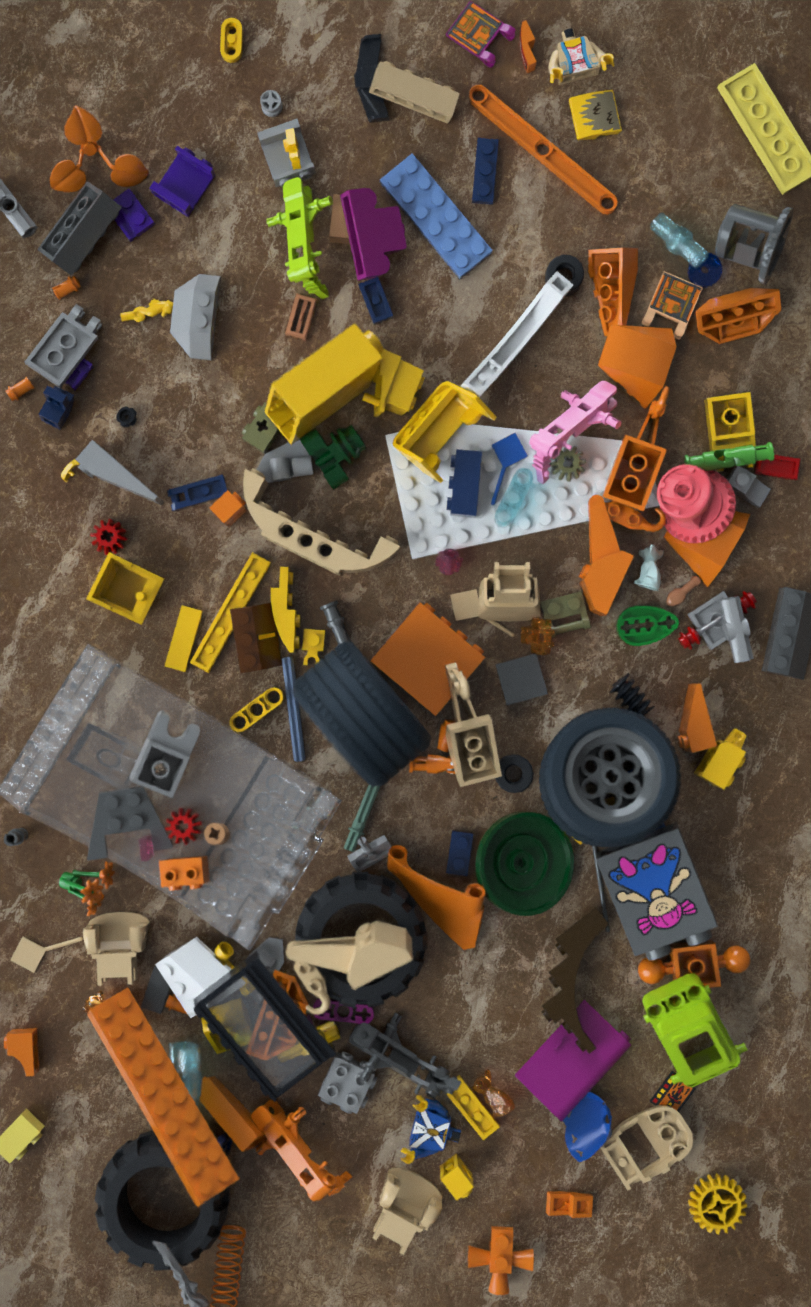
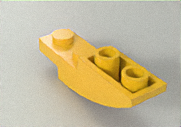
[271,567,301,653]

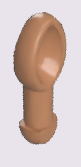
[666,576,701,606]

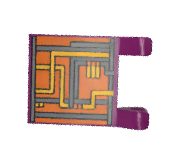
[446,1,516,68]

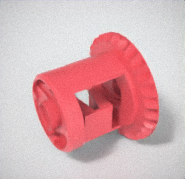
[657,465,736,543]

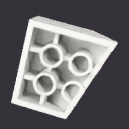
[155,937,246,1018]

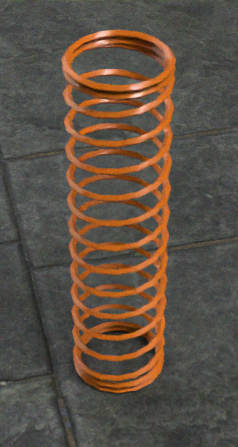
[210,1225,246,1307]

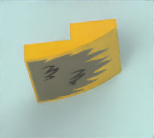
[569,90,622,140]

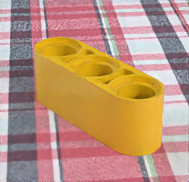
[230,687,285,732]

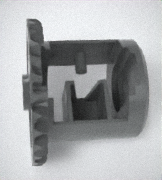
[715,204,794,285]

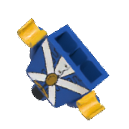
[400,1095,461,1164]

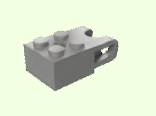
[129,710,200,798]

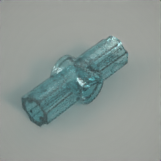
[650,213,709,268]

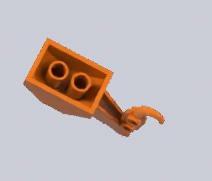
[602,386,669,511]
[579,495,666,617]

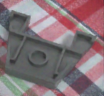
[87,786,173,860]

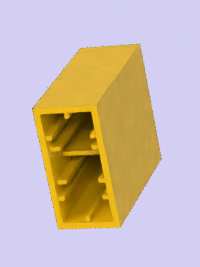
[265,323,383,445]

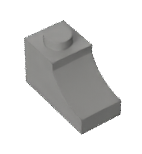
[727,466,771,508]

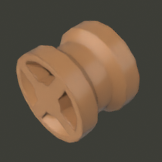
[204,823,230,845]

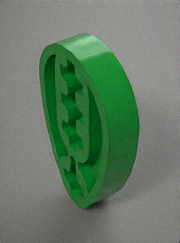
[616,606,679,646]

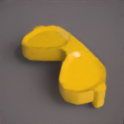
[61,459,80,482]

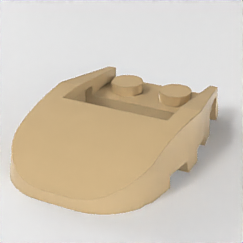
[601,1105,693,1191]

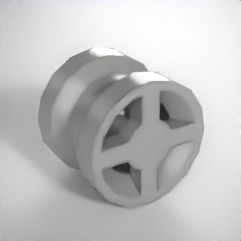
[260,90,282,117]

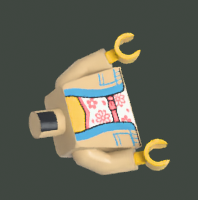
[548,28,615,85]

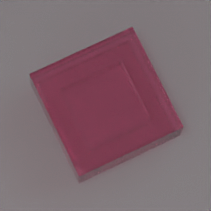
[139,835,154,861]

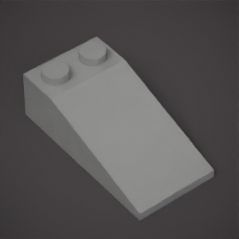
[75,440,164,505]

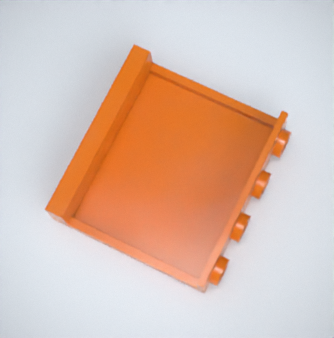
[371,602,485,716]

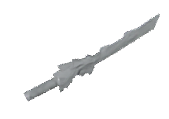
[153,1241,208,1307]

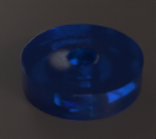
[687,252,722,288]

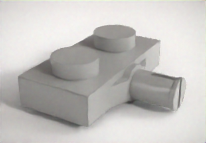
[347,835,392,872]

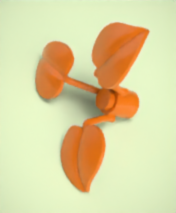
[50,105,149,192]

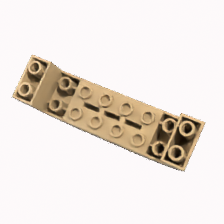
[243,468,400,576]

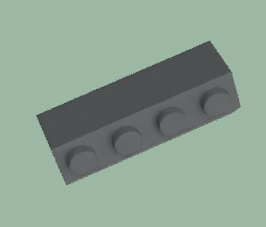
[37,181,122,276]
[762,587,811,680]

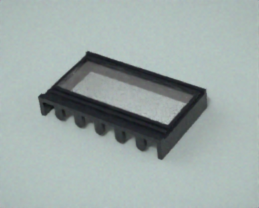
[193,951,336,1102]

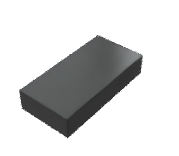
[141,965,170,1014]

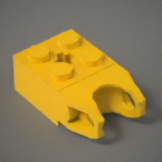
[704,392,756,472]

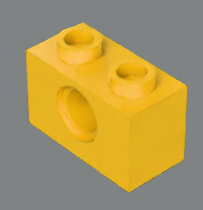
[440,1153,474,1201]

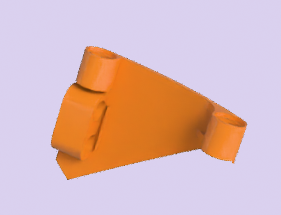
[387,845,485,950]

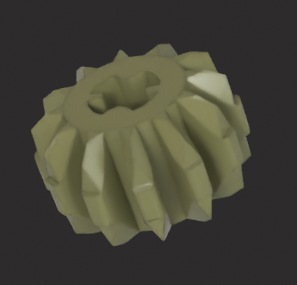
[550,446,586,482]

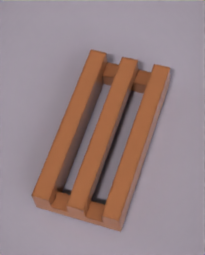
[285,293,317,341]

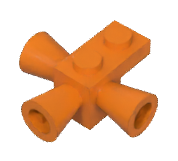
[468,1226,534,1295]

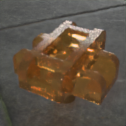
[521,617,555,656]

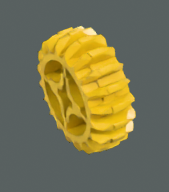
[688,1173,747,1234]

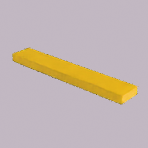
[190,552,271,673]

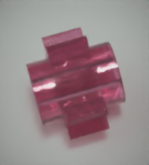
[435,548,463,575]

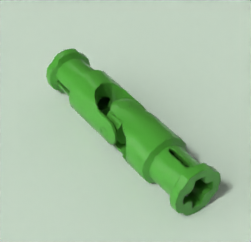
[684,442,774,471]

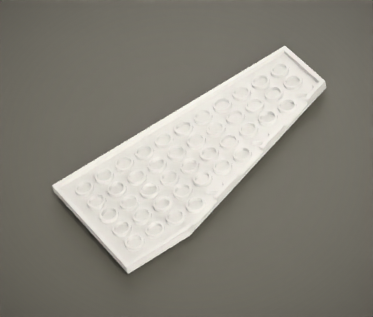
[385,423,660,560]

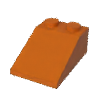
[677,683,717,753]

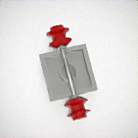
[678,591,757,650]

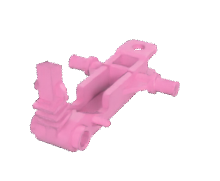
[529,381,621,484]

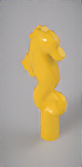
[120,299,173,322]

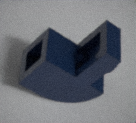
[38,386,74,430]

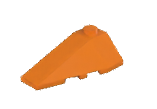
[588,248,638,336]

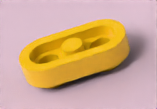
[220,18,243,63]

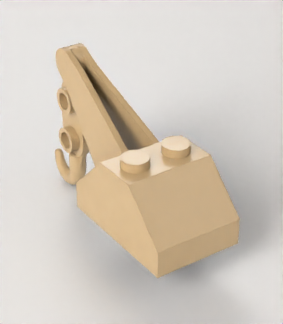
[445,662,502,787]
[286,921,412,1014]

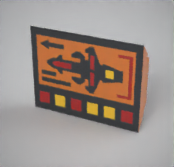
[650,1071,696,1112]

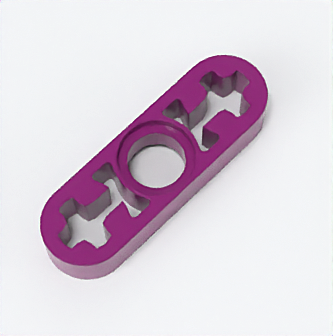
[313,999,374,1024]

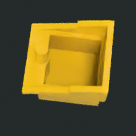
[362,349,425,418]
[86,552,164,625]

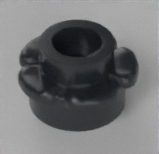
[116,407,137,428]

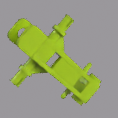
[266,177,333,299]

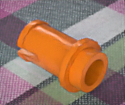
[52,276,81,300]
[6,377,34,401]
[165,994,188,1015]

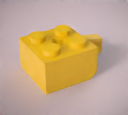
[694,729,747,789]

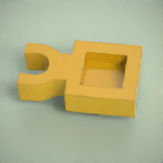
[283,128,301,170]
[302,629,325,665]

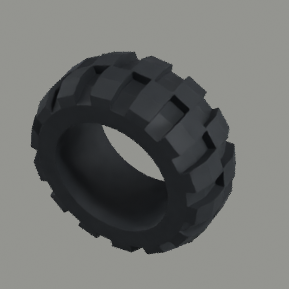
[295,872,427,1008]
[94,1130,230,1271]

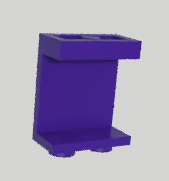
[150,146,216,217]

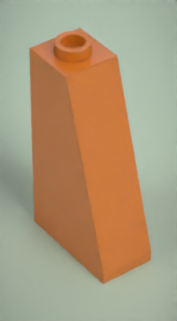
[193,1076,266,1152]

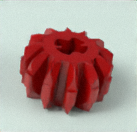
[90,519,128,555]
[165,807,203,845]

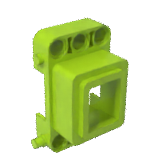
[642,973,748,1088]

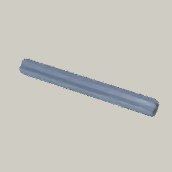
[282,657,305,762]

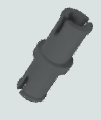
[4,828,28,846]

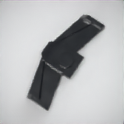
[354,34,390,123]

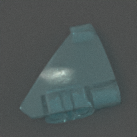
[169,1041,202,1107]

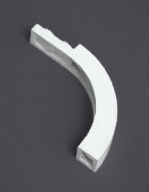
[461,271,573,398]

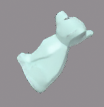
[634,544,664,591]

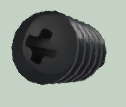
[610,673,655,716]

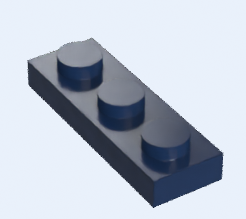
[472,138,499,205]

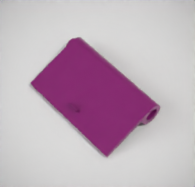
[514,1000,632,1122]

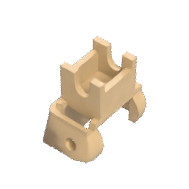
[478,562,541,622]
[83,912,150,986]
[373,1168,443,1255]

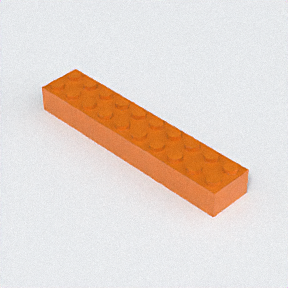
[88,988,239,1207]

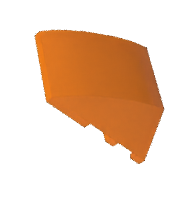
[598,325,677,409]
[663,511,750,587]

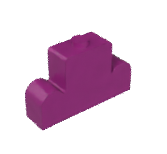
[340,188,407,281]

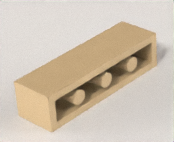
[369,61,460,123]

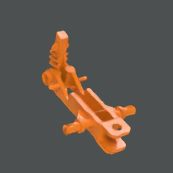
[251,1099,352,1201]

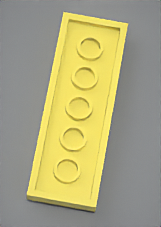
[717,63,811,195]

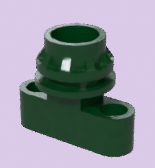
[299,424,367,490]

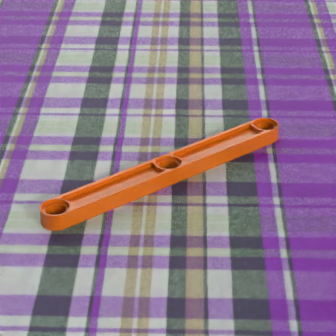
[469,85,618,215]

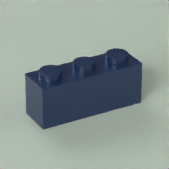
[446,449,482,518]

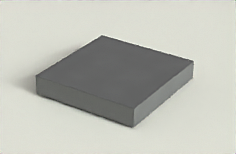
[495,653,548,705]

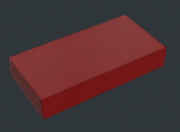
[754,455,801,481]

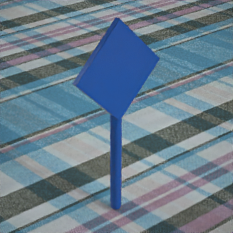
[491,433,528,505]

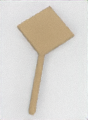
[450,589,514,637]
[11,936,83,973]

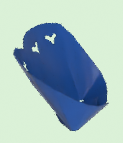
[563,1092,612,1162]

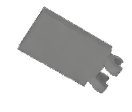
[25,304,102,388]

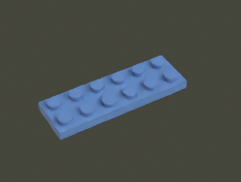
[380,154,493,279]

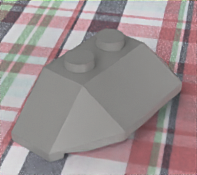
[170,274,221,360]

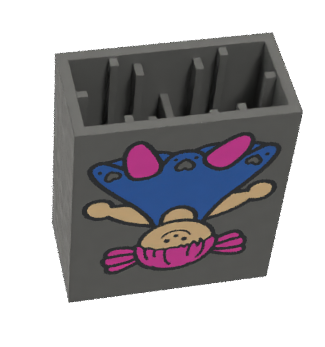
[596,822,718,960]

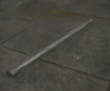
[592,846,610,932]

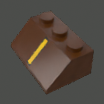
[230,603,282,673]

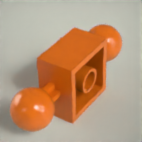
[638,939,751,989]

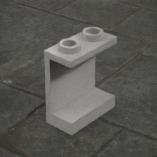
[257,119,315,187]

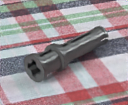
[320,600,351,644]

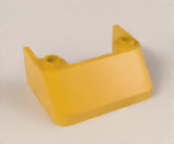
[393,381,497,483]

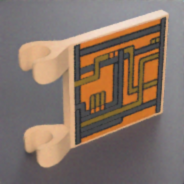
[642,271,702,340]

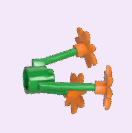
[59,861,115,916]

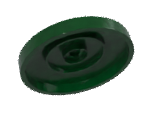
[475,811,574,916]

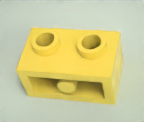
[0,1108,45,1163]

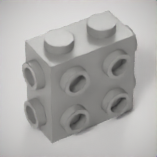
[318,1052,377,1114]

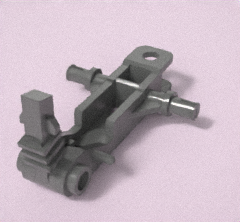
[349,1013,461,1099]

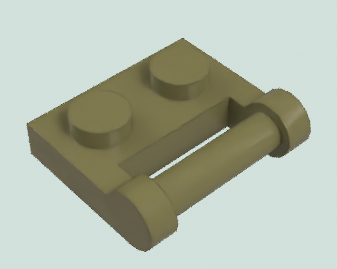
[540,591,591,639]

